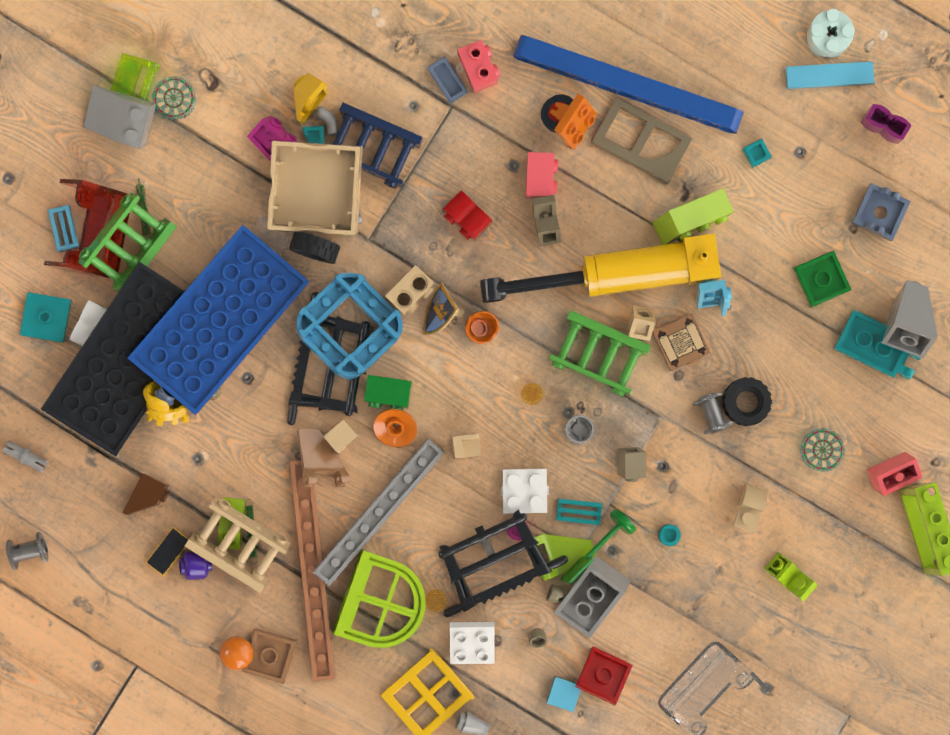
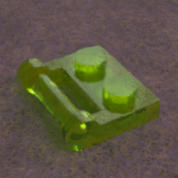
[110,53,161,101]

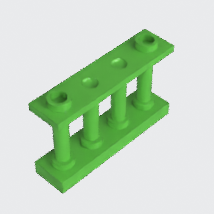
[78,192,177,292]
[549,310,651,397]

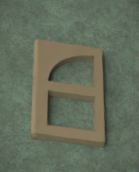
[591,97,692,184]

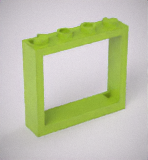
[898,482,950,576]

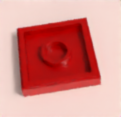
[575,646,633,706]

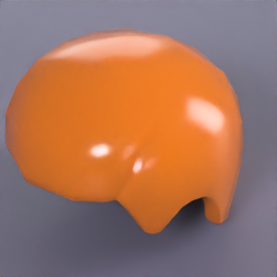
[464,311,499,344]
[220,636,253,670]

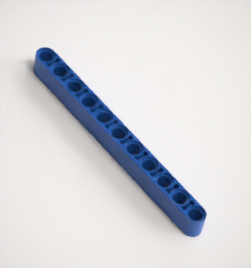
[513,35,744,134]

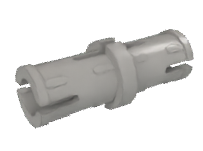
[2,440,48,473]

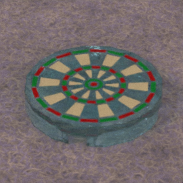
[152,76,196,121]
[800,428,845,472]

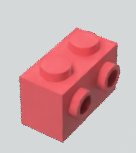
[457,40,501,94]
[526,152,558,199]
[867,452,923,496]

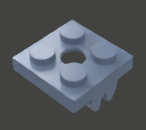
[852,183,911,241]

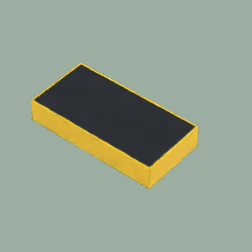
[146,527,189,576]

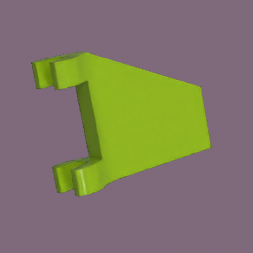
[534,534,597,581]

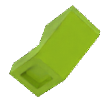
[218,497,245,550]
[764,552,818,602]

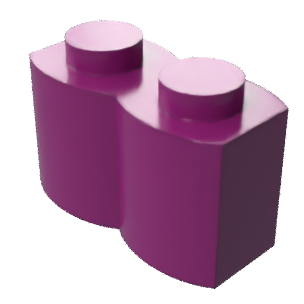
[861,104,911,144]

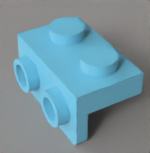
[696,279,732,316]

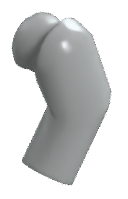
[313,107,338,136]

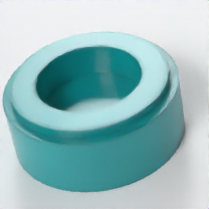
[658,524,681,546]

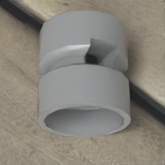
[564,415,594,445]

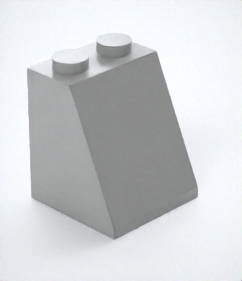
[882,280,938,358]

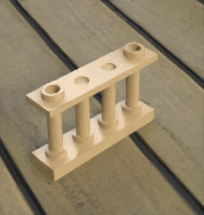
[185,497,291,593]

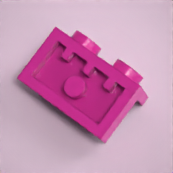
[247,116,297,162]

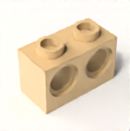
[385,265,435,316]

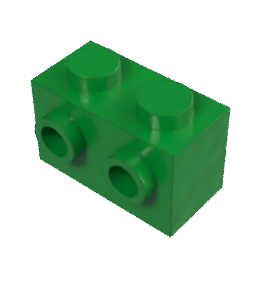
[364,375,412,410]

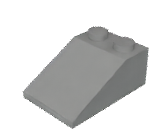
[83,85,156,149]
[554,555,631,638]

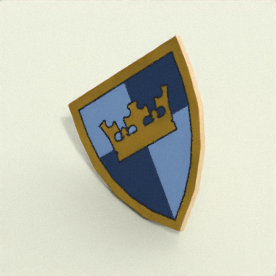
[423,283,464,335]

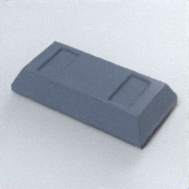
[427,56,468,104]

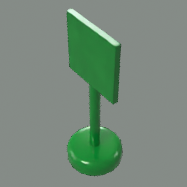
[560,508,636,584]

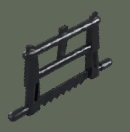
[287,292,374,426]
[438,510,568,617]

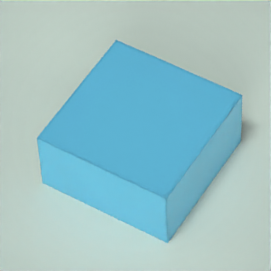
[547,676,581,712]

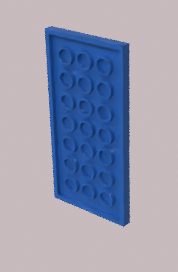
[127,225,310,416]

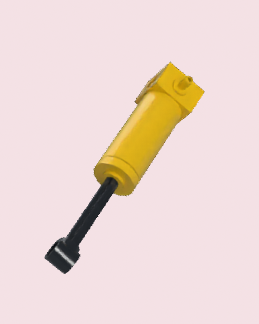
[480,233,721,303]

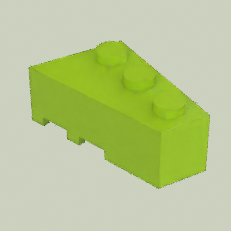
[652,189,734,244]

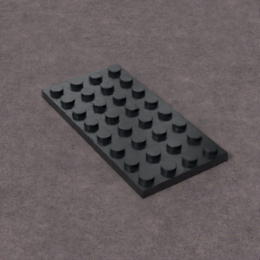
[40,261,185,457]

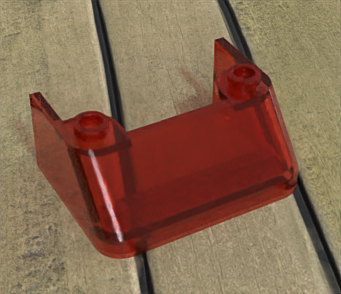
[44,179,130,278]

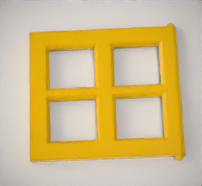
[381,648,474,735]

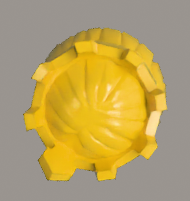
[143,381,189,426]

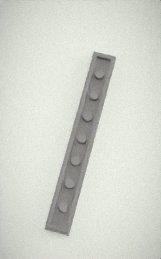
[313,438,445,586]

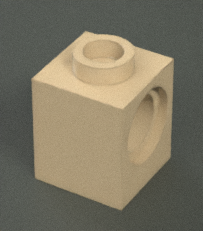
[627,305,656,341]

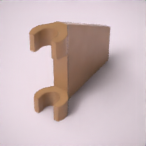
[297,429,350,488]

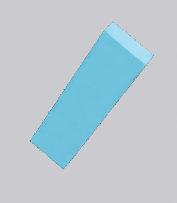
[785,62,875,89]

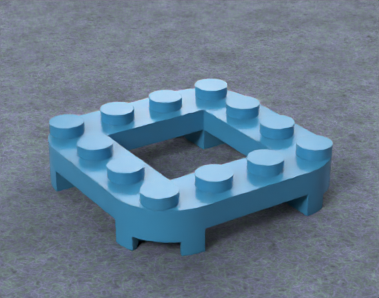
[296,273,403,380]

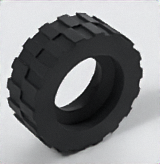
[289,231,340,264]
[722,377,772,426]

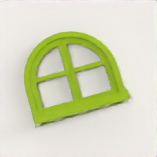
[332,549,426,648]

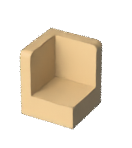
[324,419,357,454]
[453,433,481,459]

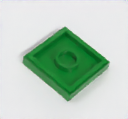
[793,250,852,308]

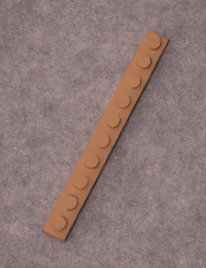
[290,460,335,682]

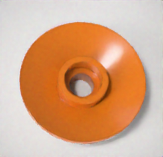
[373,409,417,447]

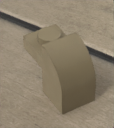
[532,195,561,247]

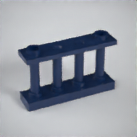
[333,102,423,189]

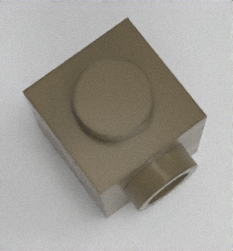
[618,447,646,482]

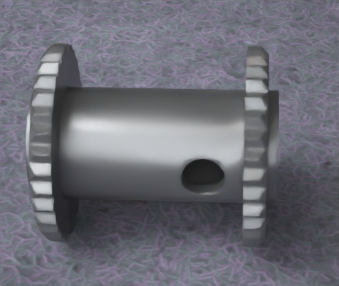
[693,392,733,435]
[6,532,48,570]

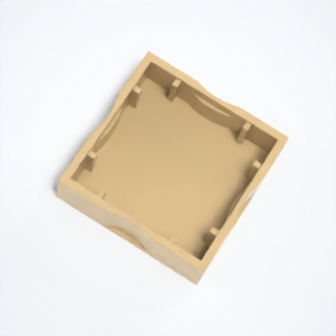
[267,141,363,235]

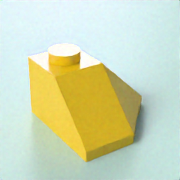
[294,72,329,126]

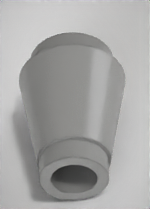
[455,712,490,735]

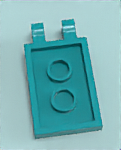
[834,310,921,380]

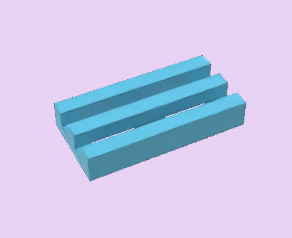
[48,205,80,253]

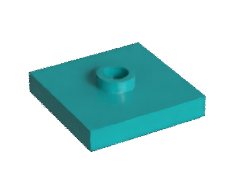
[20,292,72,343]

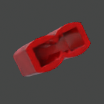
[443,190,493,241]

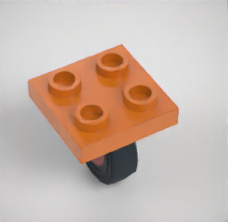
[541,93,597,150]

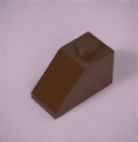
[122,473,170,515]

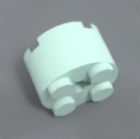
[807,9,855,58]

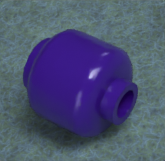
[179,551,212,580]

